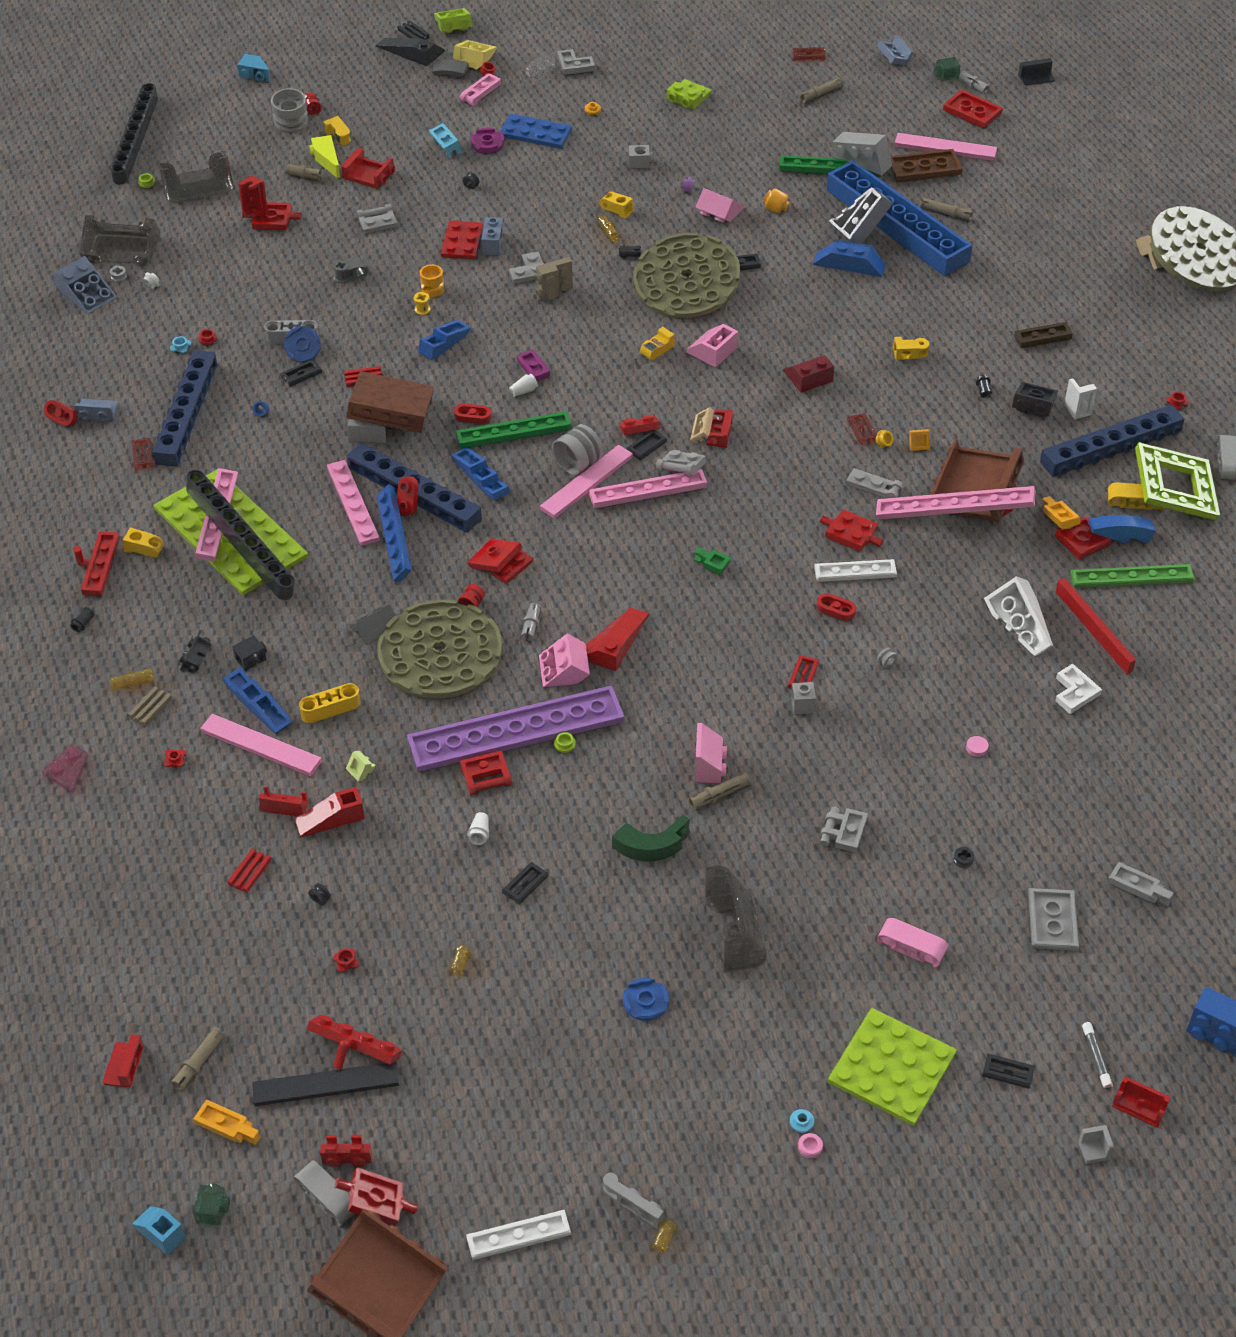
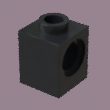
[232,635,267,671]

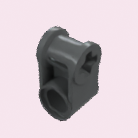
[333,256,368,283]

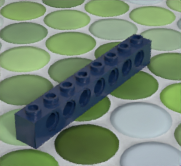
[152,350,218,467]
[1040,405,1185,477]
[346,443,482,533]

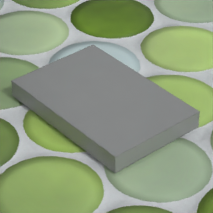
[1028,888,1079,951]

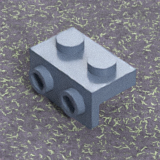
[877,35,914,65]

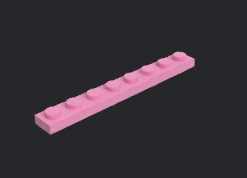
[876,486,1036,519]

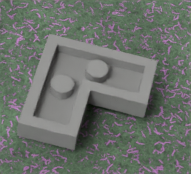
[557,49,595,75]
[509,252,544,284]

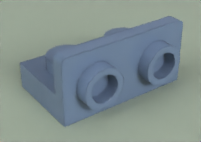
[74,399,119,421]

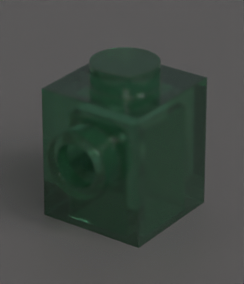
[934,57,961,81]
[193,1184,230,1225]

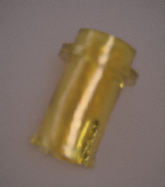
[449,945,472,976]
[650,1219,677,1254]

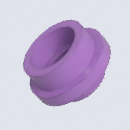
[681,176,695,193]

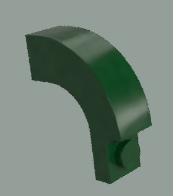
[612,815,690,862]

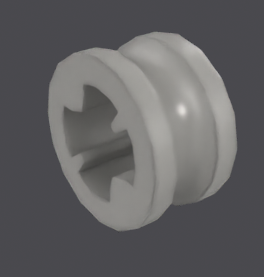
[110,266,127,281]
[877,647,898,668]

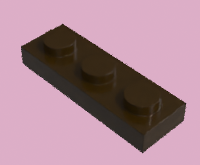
[1014,322,1073,348]

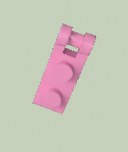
[460,73,501,106]

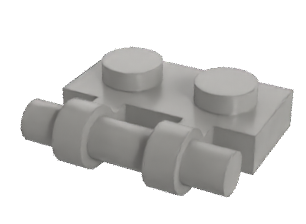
[820,807,868,853]

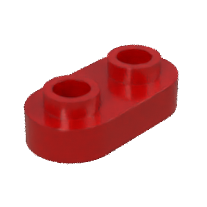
[44,400,78,427]
[454,404,492,424]
[397,476,419,516]
[817,593,856,621]

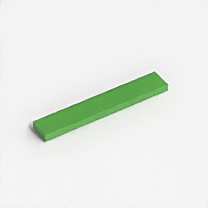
[1070,564,1195,588]

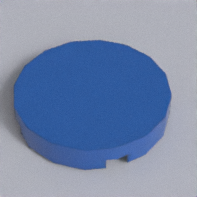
[284,326,321,362]
[623,978,669,1021]

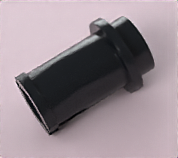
[619,244,641,258]
[976,375,992,398]
[70,607,95,632]

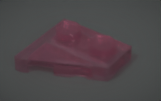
[41,744,88,794]

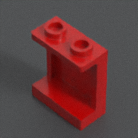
[341,148,395,189]

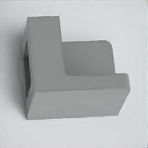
[1078,1125,1114,1164]

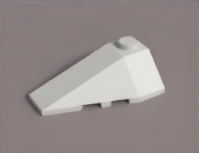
[984,576,1053,656]

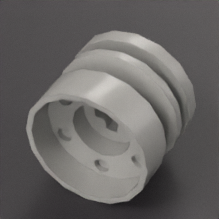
[271,88,308,132]
[552,424,603,475]

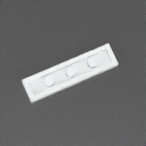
[814,559,897,582]
[466,1210,571,1260]

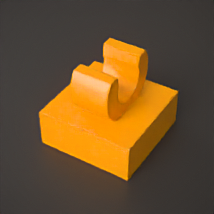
[909,429,930,451]

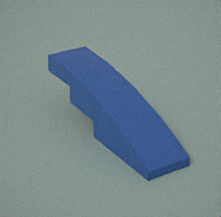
[451,447,510,500]
[223,667,293,734]

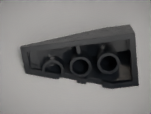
[375,38,445,67]

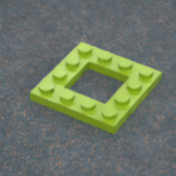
[1135,443,1220,520]

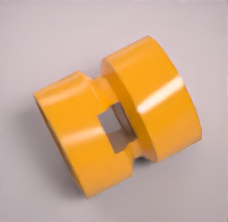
[420,264,444,297]

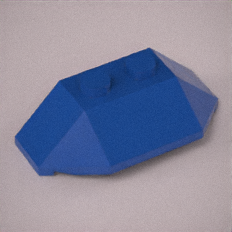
[813,239,886,277]

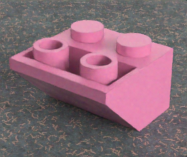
[686,324,738,367]
[539,633,590,687]

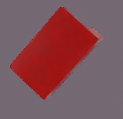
[103,1034,144,1088]

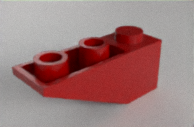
[295,787,365,837]

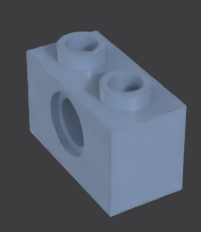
[482,217,504,255]

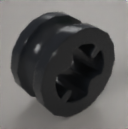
[462,172,480,190]
[953,847,974,868]
[308,883,331,906]

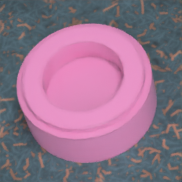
[966,736,988,757]
[798,1133,823,1158]

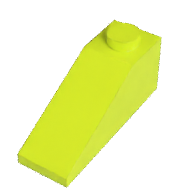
[309,135,340,178]

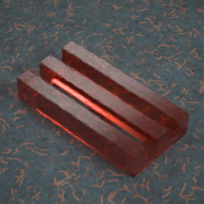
[792,47,826,61]
[847,413,877,445]
[131,438,154,470]

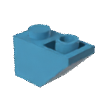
[237,54,270,82]
[132,1206,186,1256]

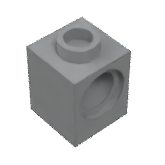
[629,145,653,168]
[791,682,816,714]

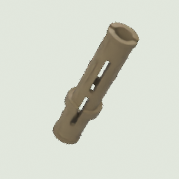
[799,77,843,103]
[921,198,973,221]
[688,772,751,811]
[170,1027,225,1091]

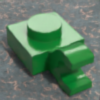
[694,547,731,576]

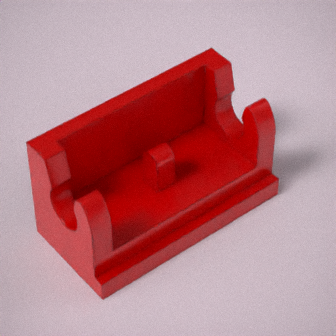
[238,176,268,217]
[706,409,733,448]
[259,786,309,817]
[1112,1076,1171,1128]

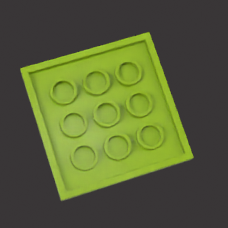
[827,1007,957,1126]

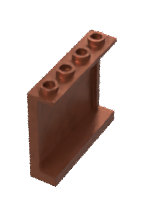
[347,371,434,434]
[929,439,1024,522]
[307,1209,448,1337]

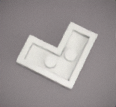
[1055,664,1102,714]

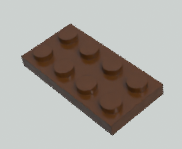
[890,149,963,182]

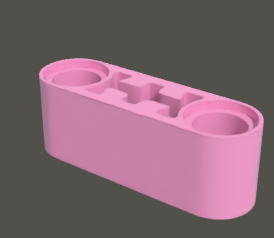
[877,918,948,967]

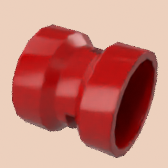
[305,93,322,115]
[458,584,485,607]

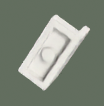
[1064,379,1097,420]

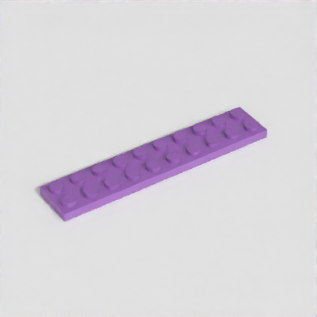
[407,686,624,772]

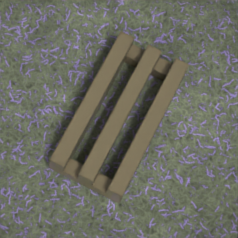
[128,686,172,726]

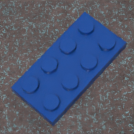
[500,114,572,149]

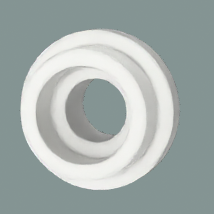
[143,272,160,289]

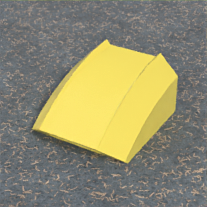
[453,40,497,70]

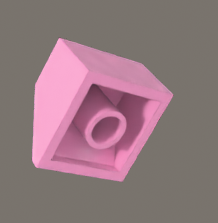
[696,188,745,223]
[695,723,727,784]

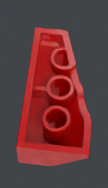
[586,607,649,671]

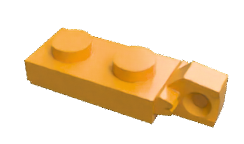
[1042,496,1080,529]
[193,1100,261,1145]

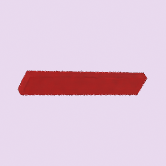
[1055,578,1136,674]

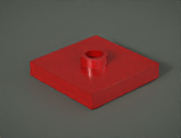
[1054,516,1112,560]
[468,538,522,572]

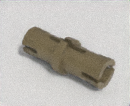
[286,164,322,181]

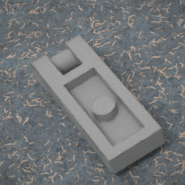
[846,468,904,499]
[603,1173,664,1229]

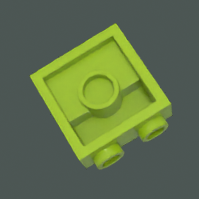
[434,8,472,33]
[667,79,712,110]

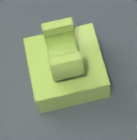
[346,751,375,782]

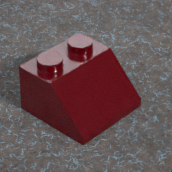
[783,355,834,393]

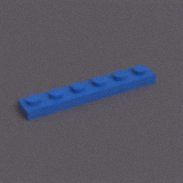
[377,484,412,582]

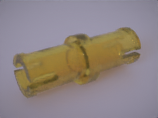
[597,214,620,242]
[110,668,155,691]

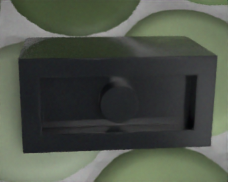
[1018,58,1055,86]

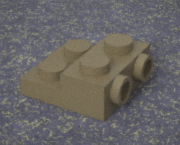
[534,257,573,301]

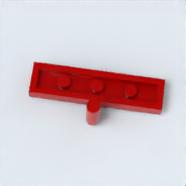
[73,532,120,596]
[307,1015,402,1069]

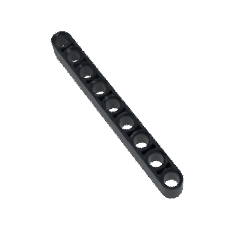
[110,83,158,185]
[186,470,295,600]

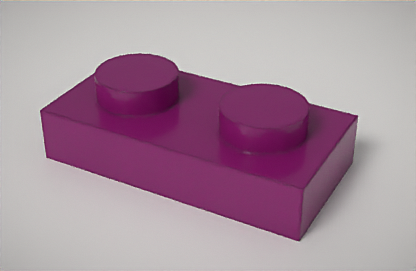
[517,350,550,381]

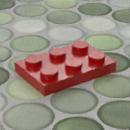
[943,90,1003,128]
[441,220,484,260]

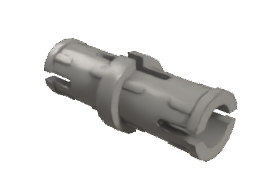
[959,71,990,94]
[520,603,541,641]

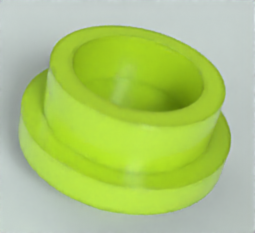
[138,173,155,188]
[554,732,576,753]

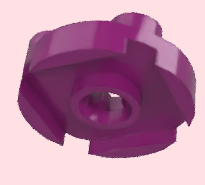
[471,127,504,153]

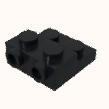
[1012,382,1058,417]

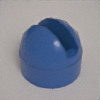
[253,401,270,417]

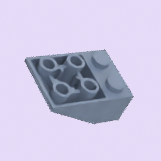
[53,256,117,313]

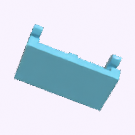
[429,123,462,158]

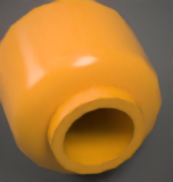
[763,188,790,214]

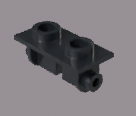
[179,630,211,673]

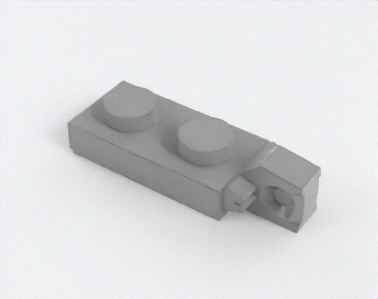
[1108,862,1173,906]

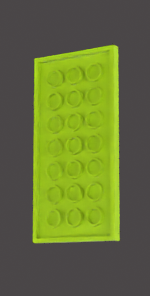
[153,469,309,595]

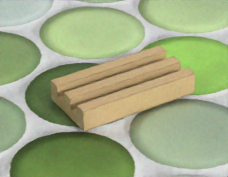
[690,407,714,443]

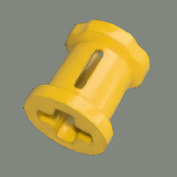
[413,292,431,315]

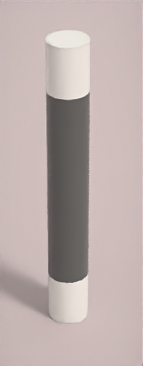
[1082,1022,1113,1088]

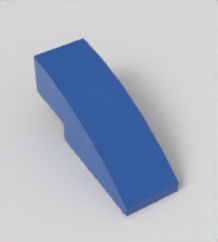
[418,320,471,360]
[1088,515,1156,544]

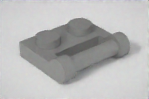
[356,204,398,234]
[656,450,706,476]

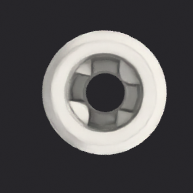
[509,374,538,397]
[467,812,489,845]

